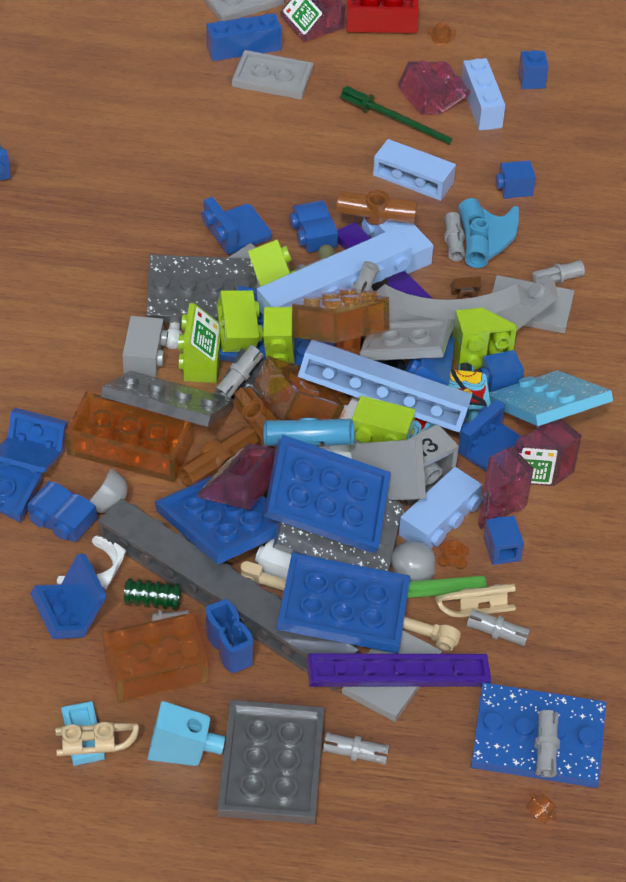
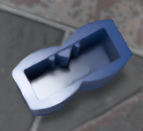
[289,200,338,253]
[27,481,97,542]
[206,599,253,673]

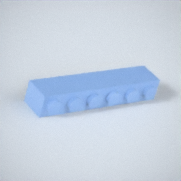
[257,229,412,319]
[298,339,472,432]

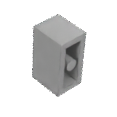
[122,316,168,377]

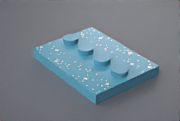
[489,370,613,426]

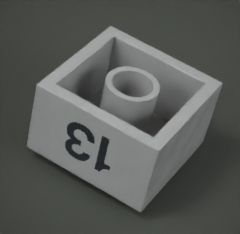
[402,424,459,507]

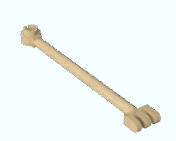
[241,561,461,652]

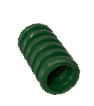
[124,578,181,610]

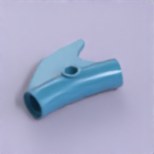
[458,198,519,268]
[263,418,354,447]

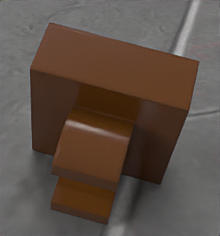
[450,276,482,299]

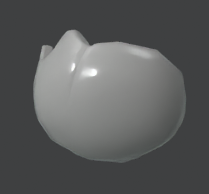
[90,468,128,514]
[391,541,436,581]

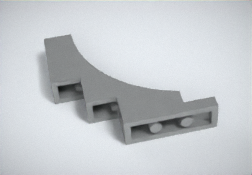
[366,275,558,337]

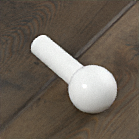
[166,322,183,349]

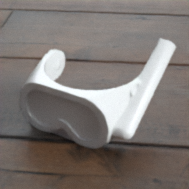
[57,536,126,589]

